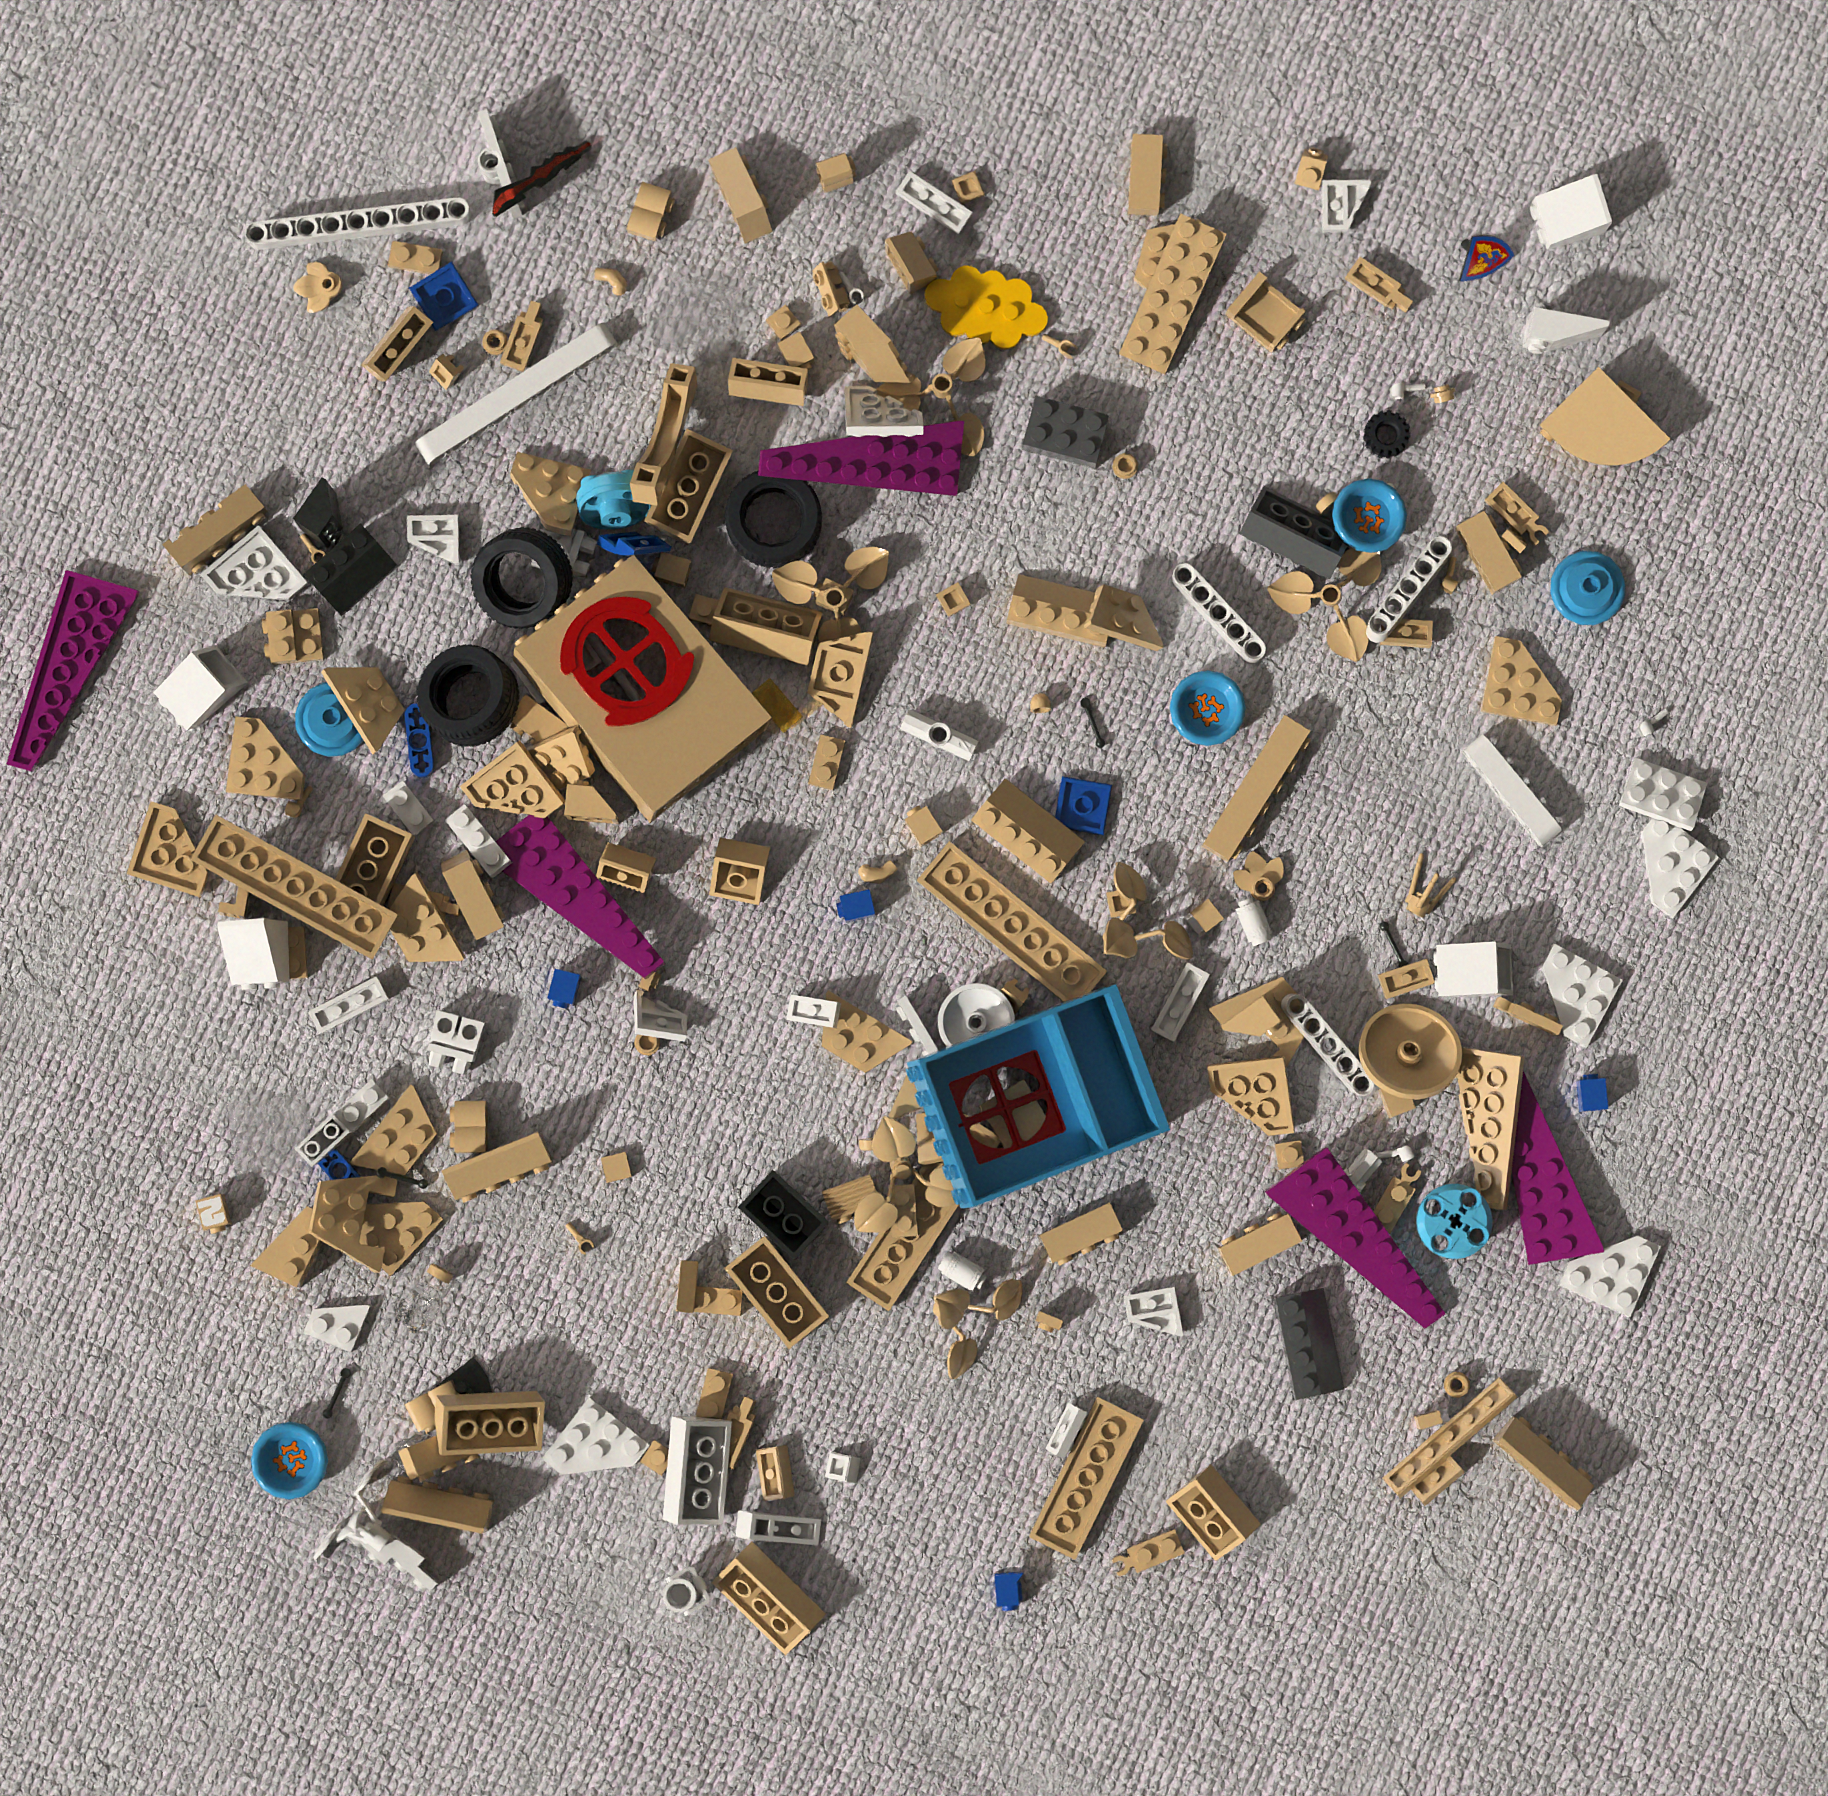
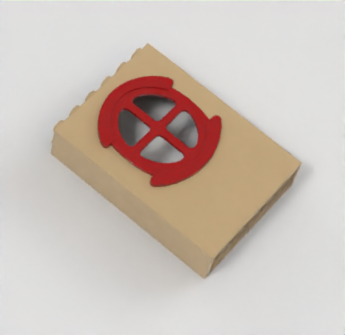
[513,555,772,823]

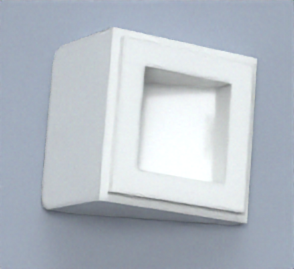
[825,1452,861,1483]

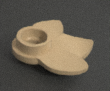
[293,262,342,313]
[1233,851,1284,901]

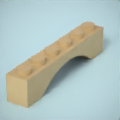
[630,363,698,506]

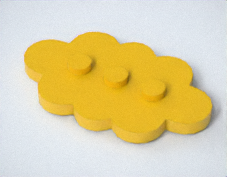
[925,266,1048,350]

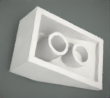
[1522,307,1610,354]

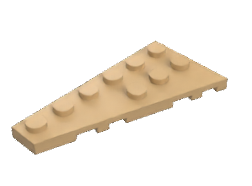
[1455,1047,1525,1210]

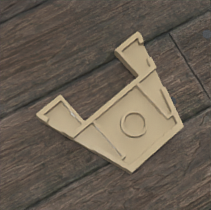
[1208,977,1314,1068]
[308,1173,397,1273]

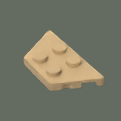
[1134,219,1202,289]
[1084,584,1163,651]
[807,631,874,728]
[321,667,405,755]
[526,725,595,790]
[389,872,466,962]
[822,990,912,1073]
[350,1084,437,1175]

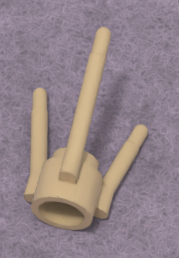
[1405,853,1456,918]

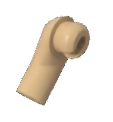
[594,267,627,295]
[858,860,898,884]

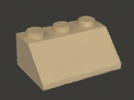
[1166,1464,1261,1561]

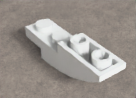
[294,1079,389,1167]
[348,1526,440,1592]

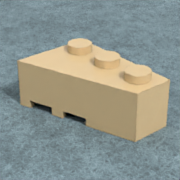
[708,147,772,244]

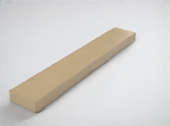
[1383,1377,1517,1499]

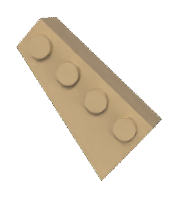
[162,484,268,576]

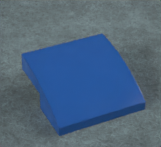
[597,532,671,555]

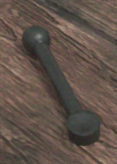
[1080,698,1105,748]
[1379,921,1409,967]
[376,1167,428,1189]
[322,1368,351,1419]

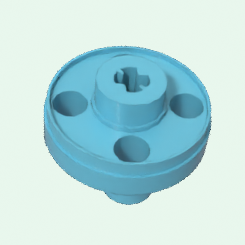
[576,470,651,530]
[1416,1184,1492,1259]

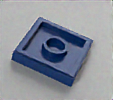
[409,262,478,332]
[1055,776,1112,836]

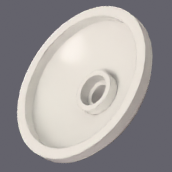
[938,983,1015,1047]

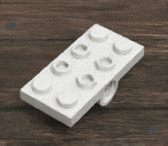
[477,109,525,219]

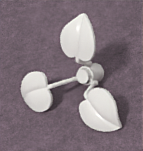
[314,1459,391,1565]

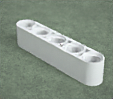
[1366,536,1452,643]
[1172,563,1266,664]
[1462,734,1562,847]
[1281,993,1374,1096]

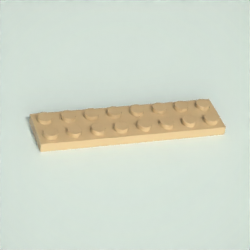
[190,815,398,960]
[917,841,1107,1002]
[846,1113,1000,1311]

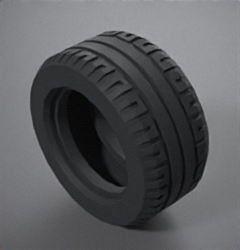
[725,471,822,568]
[470,527,573,629]
[417,644,520,747]

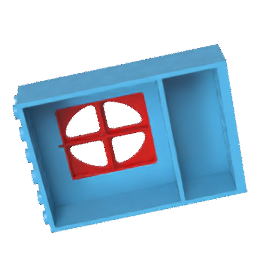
[906,984,1170,1208]

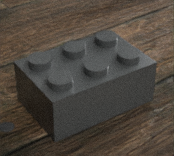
[1022,396,1109,469]

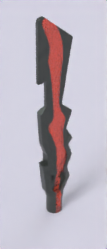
[492,141,592,217]

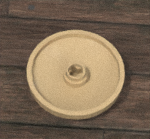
[1358,1004,1462,1099]

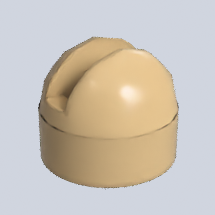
[1030,693,1051,713]

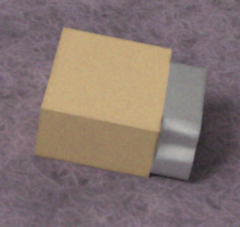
[1184,899,1224,938]
[1414,1408,1450,1430]

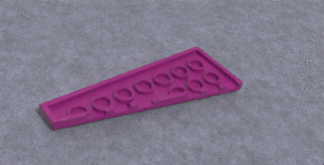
[758,421,964,496]
[6,570,139,772]
[495,815,666,979]
[1512,1070,1604,1265]
[1264,1147,1446,1329]

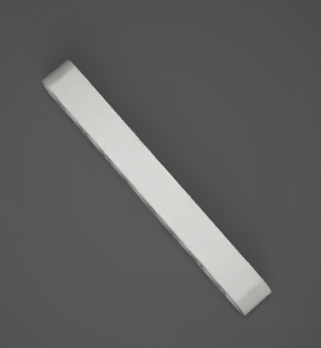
[245,198,471,250]
[415,322,618,466]

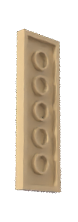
[1119,213,1227,375]
[1029,1397,1144,1560]

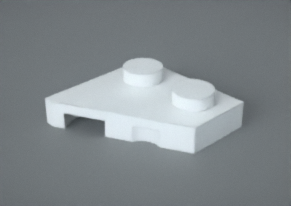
[1322,180,1371,232]
[407,515,460,565]
[634,989,687,1042]
[1123,1287,1183,1336]
[303,1305,371,1352]

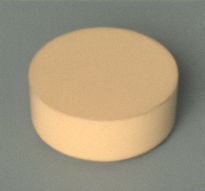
[1316,492,1338,515]
[859,1138,873,1151]
[427,1263,453,1284]

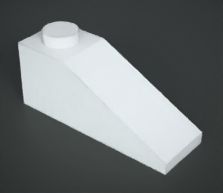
[736,1510,821,1545]

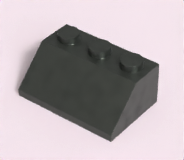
[293,477,342,548]
[303,523,398,616]
[737,1170,830,1260]

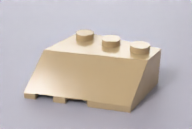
[834,304,914,383]

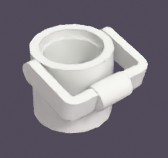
[663,1566,710,1616]

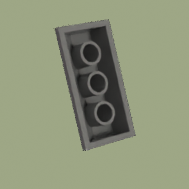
[1239,486,1347,579]
[1273,1288,1344,1400]

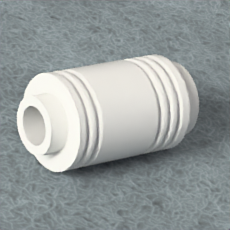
[1235,897,1272,946]
[938,1251,987,1292]

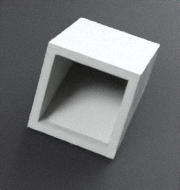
[1530,174,1612,250]
[153,645,248,730]
[218,918,290,990]
[1434,941,1513,998]

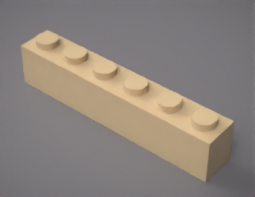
[1202,715,1311,862]

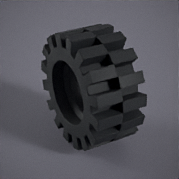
[1363,410,1411,459]

